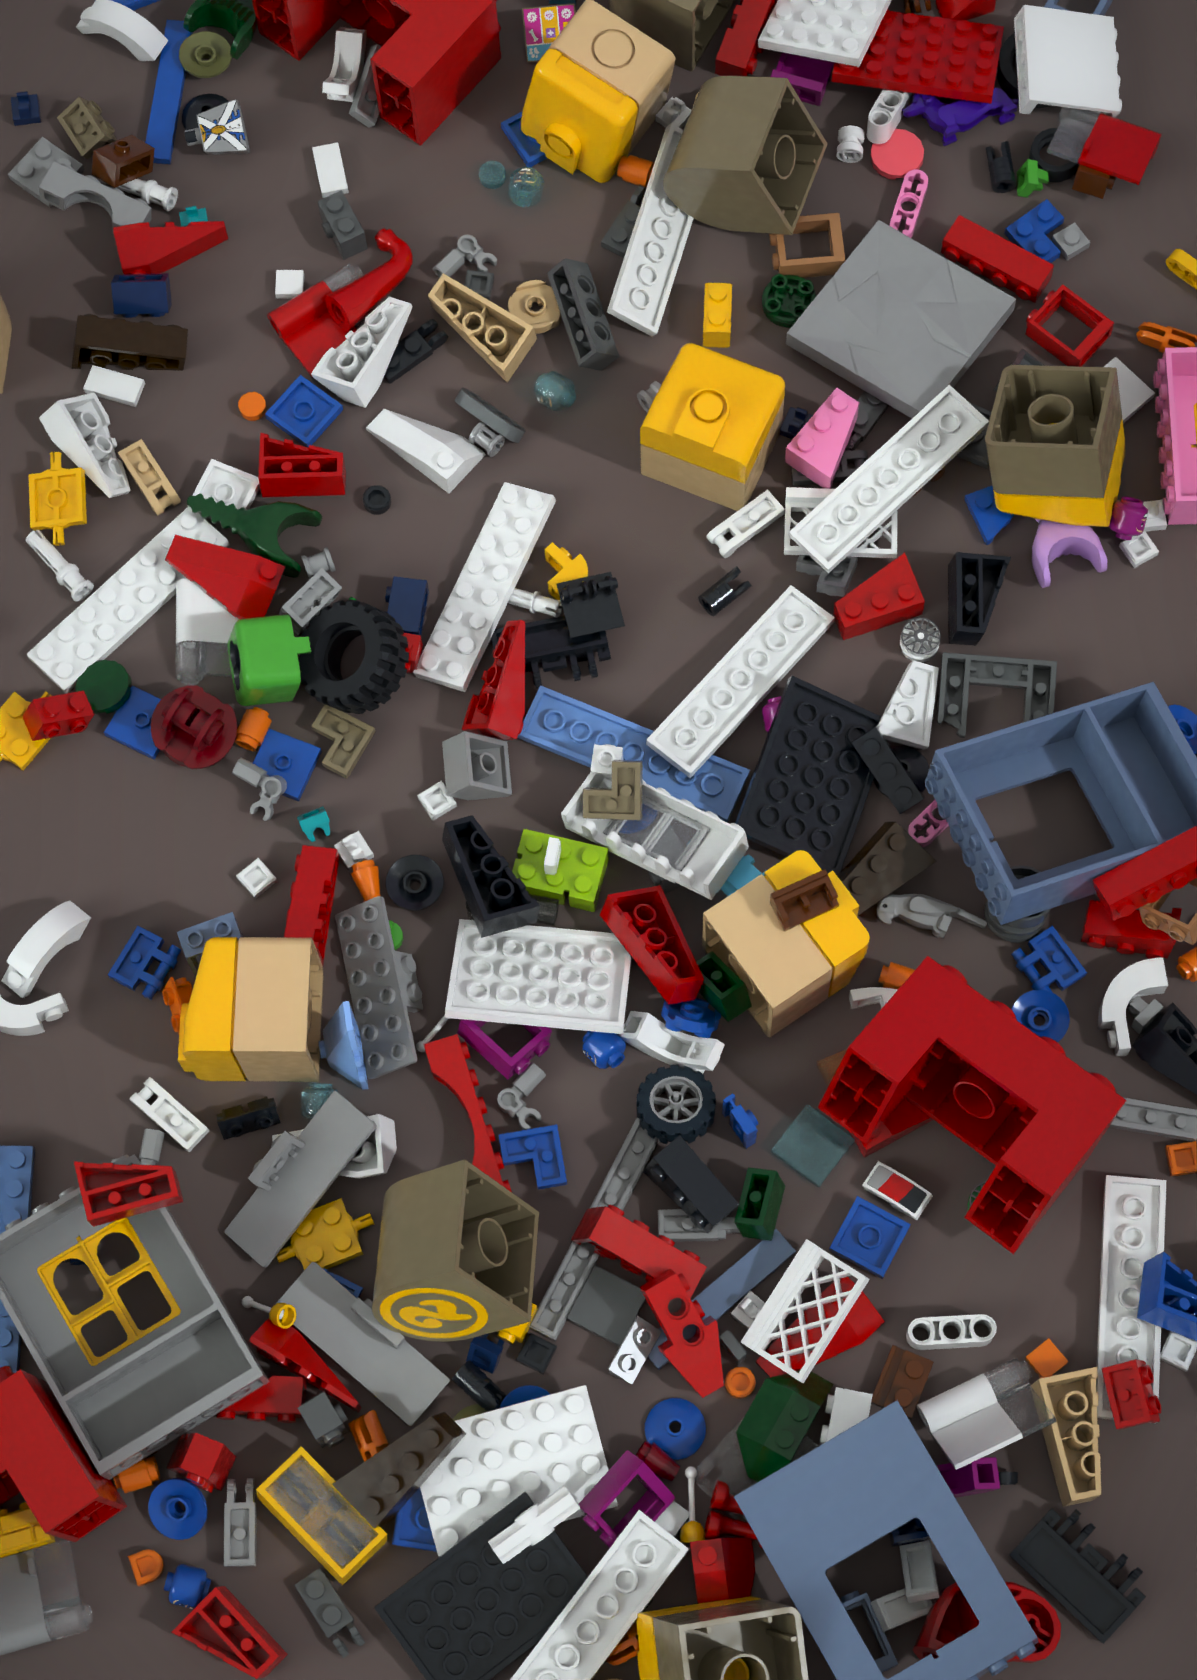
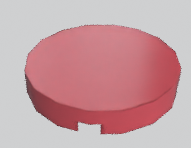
[870,129,924,180]

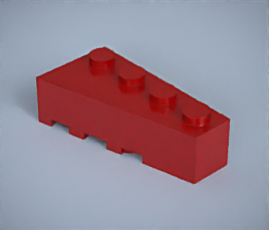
[715,0,778,76]
[284,845,340,965]

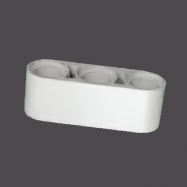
[866,89,912,144]
[906,1314,997,1350]

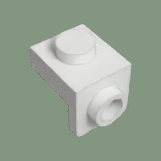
[591,744,623,776]

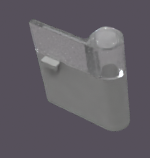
[0,1540,93,1656]

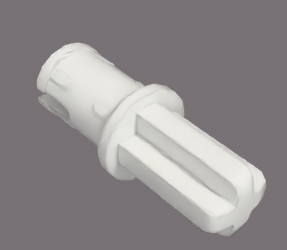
[508,588,562,618]

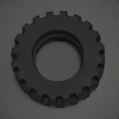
[298,600,409,714]

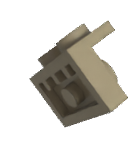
[57,97,117,159]

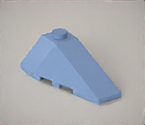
[319,1001,369,1090]

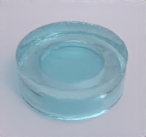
[479,161,506,189]

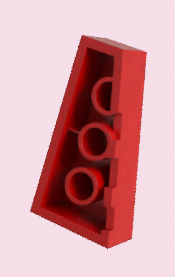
[600,885,704,1005]
[571,1205,707,1299]

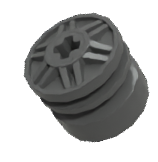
[984,865,1050,943]

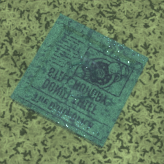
[771,1104,855,1188]

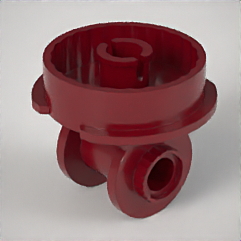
[151,685,237,769]

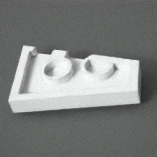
[877,660,939,750]

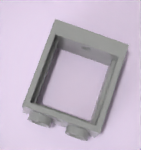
[279,568,342,635]

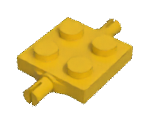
[29,452,87,546]
[0,691,52,771]
[276,1198,375,1270]

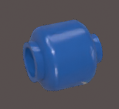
[582,1031,626,1069]
[163,1564,211,1609]

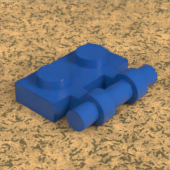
[108,926,181,1000]
[1011,926,1087,992]

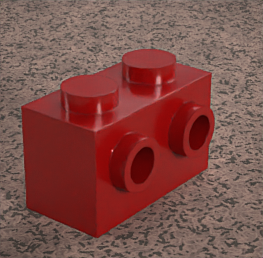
[22,691,94,741]

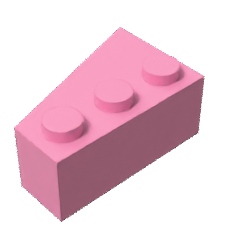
[785,388,859,489]

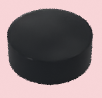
[363,485,391,515]
[998,1472,1018,1485]

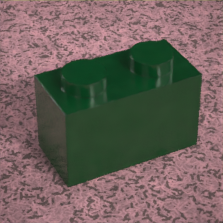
[696,951,752,1022]
[734,1167,785,1241]

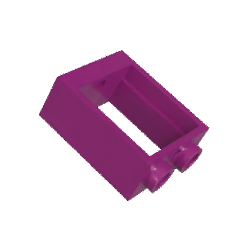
[457,1019,552,1080]
[578,1450,676,1548]

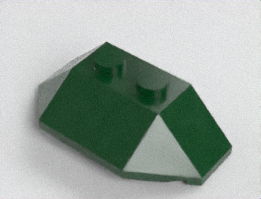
[736,1371,834,1482]

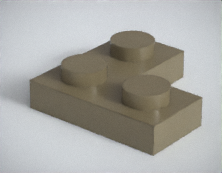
[311,704,376,779]
[583,760,643,820]

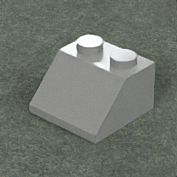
[442,731,512,800]

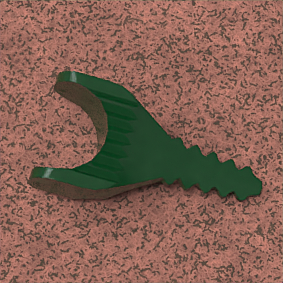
[183,0,257,60]
[187,493,322,578]

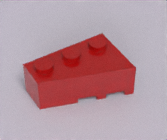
[166,1432,236,1493]
[171,1586,288,1679]

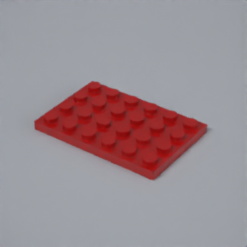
[831,10,1004,104]

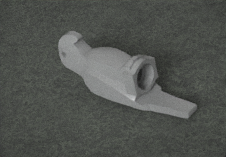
[876,894,987,938]

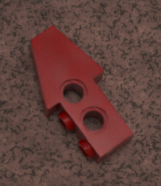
[639,1269,724,1398]

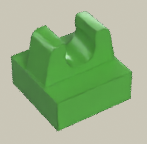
[1017,159,1049,198]

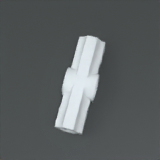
[488,1486,580,1564]

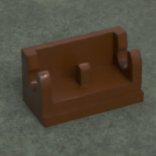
[770,869,839,931]

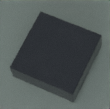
[516,1333,557,1375]

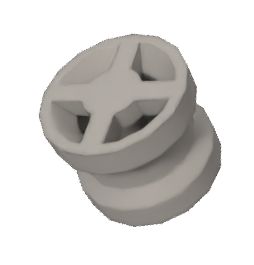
[637,381,661,413]

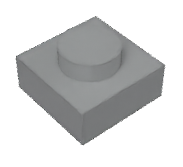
[1051,222,1090,261]

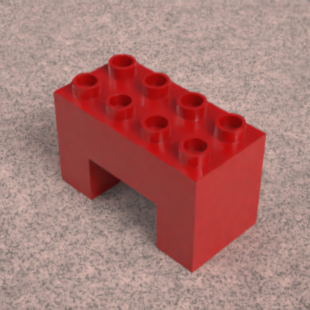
[252,0,501,146]
[818,956,1127,1254]
[0,1366,127,1543]

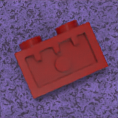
[1101,1359,1161,1430]

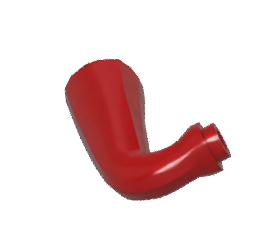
[326,228,413,331]

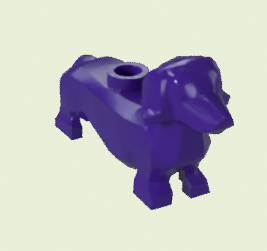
[902,88,1019,146]

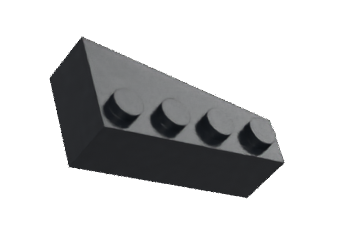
[442,815,540,938]

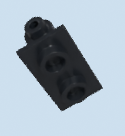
[216,1096,281,1140]

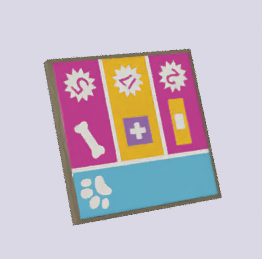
[522,3,575,63]

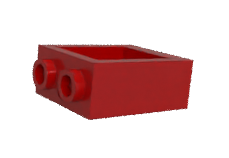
[1025,284,1114,367]

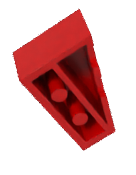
[258,433,346,497]
[833,552,925,640]
[1081,900,1182,959]
[73,1161,183,1227]

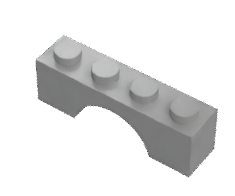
[39,161,152,234]

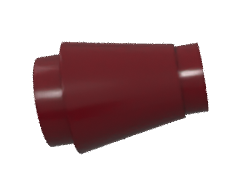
[635,1440,681,1482]

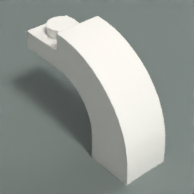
[76,0,168,61]
[322,27,367,102]
[1,900,91,998]
[1098,957,1168,1057]
[0,993,69,1036]
[619,1011,725,1074]

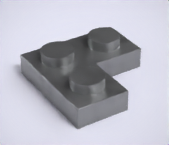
[796,555,858,597]

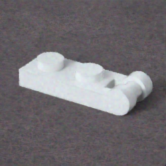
[706,489,785,558]
[129,1077,209,1153]

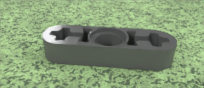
[455,388,526,443]

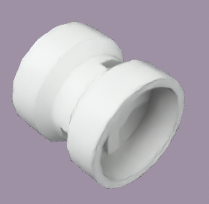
[836,125,865,163]

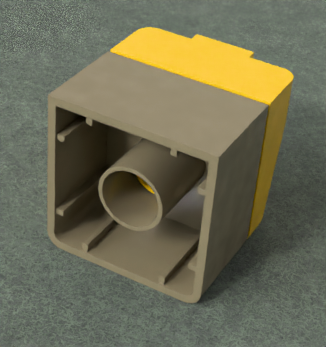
[985,365,1125,527]
[636,1597,809,1680]

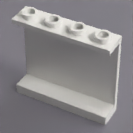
[1014,5,1122,117]

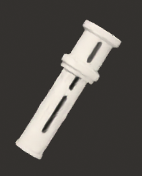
[97,178,178,211]
[26,530,94,602]

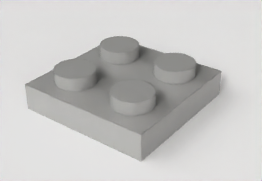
[8,137,84,207]

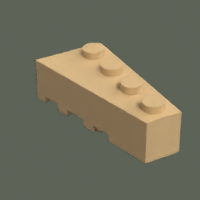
[428,273,537,383]
[1030,1367,1101,1507]

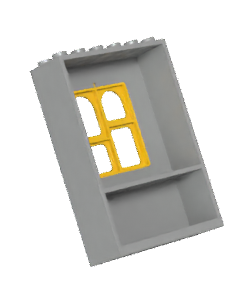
[0,1154,270,1480]

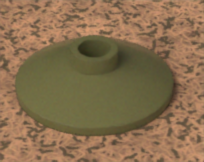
[179,31,232,78]

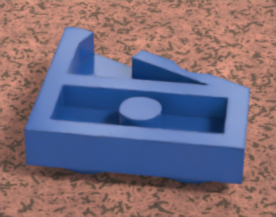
[964,485,1015,545]

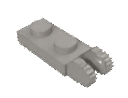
[224,1478,257,1567]

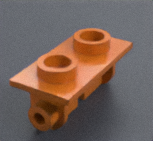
[162,977,193,1034]

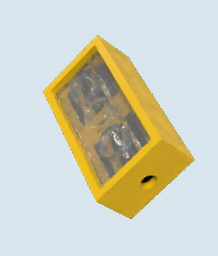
[256,1446,388,1586]

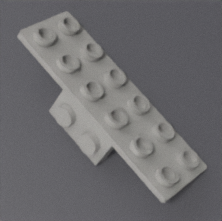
[335,896,423,1079]
[225,1091,377,1268]
[276,1262,450,1426]

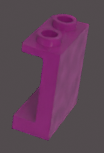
[770,52,835,106]

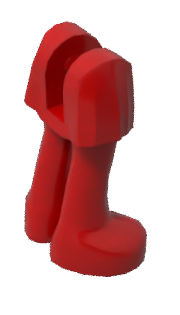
[704,1480,762,1548]

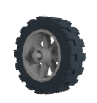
[636,1065,716,1144]

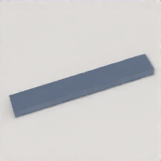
[647,1229,796,1370]

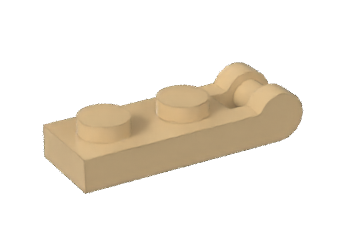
[118,439,181,516]

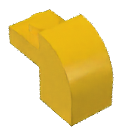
[545,542,588,600]

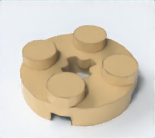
[508,280,561,334]

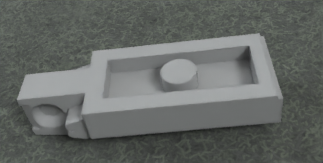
[658,1209,740,1242]

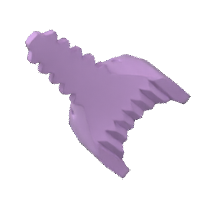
[1032,519,1107,588]

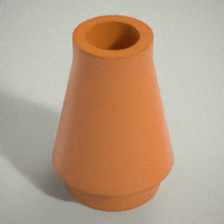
[351,860,381,902]

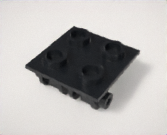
[556,572,625,638]

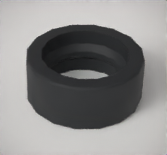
[1029,128,1082,182]

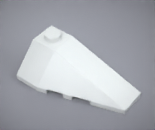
[311,297,413,408]
[39,392,131,498]
[366,409,485,494]
[272,1114,397,1179]

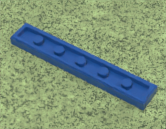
[145,20,193,164]

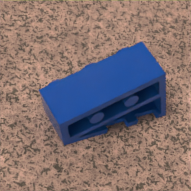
[1137,1251,1197,1341]

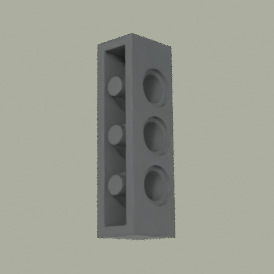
[547,258,620,371]

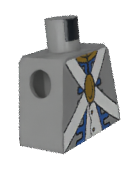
[184,99,251,155]

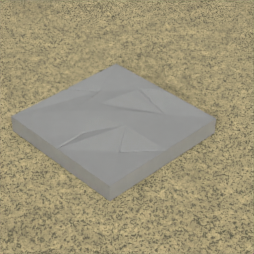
[786,220,1016,419]

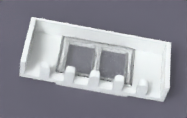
[561,772,749,900]

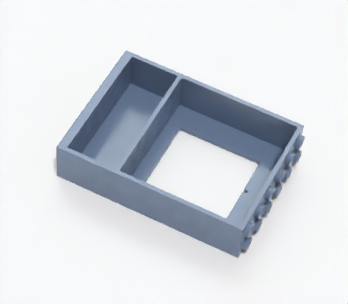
[925,682,1197,925]
[734,1400,1039,1680]

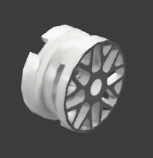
[900,617,941,663]

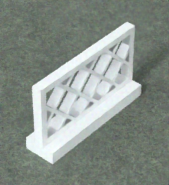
[784,487,897,558]
[741,1239,870,1383]

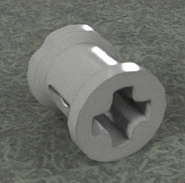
[468,422,505,457]
[301,547,336,580]

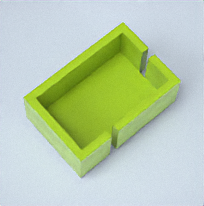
[512,829,609,912]

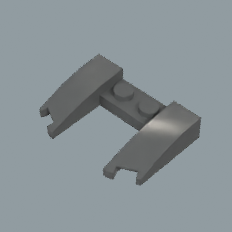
[937,652,1057,738]

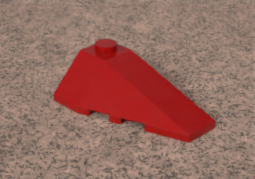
[461,620,525,740]
[248,1318,362,1413]

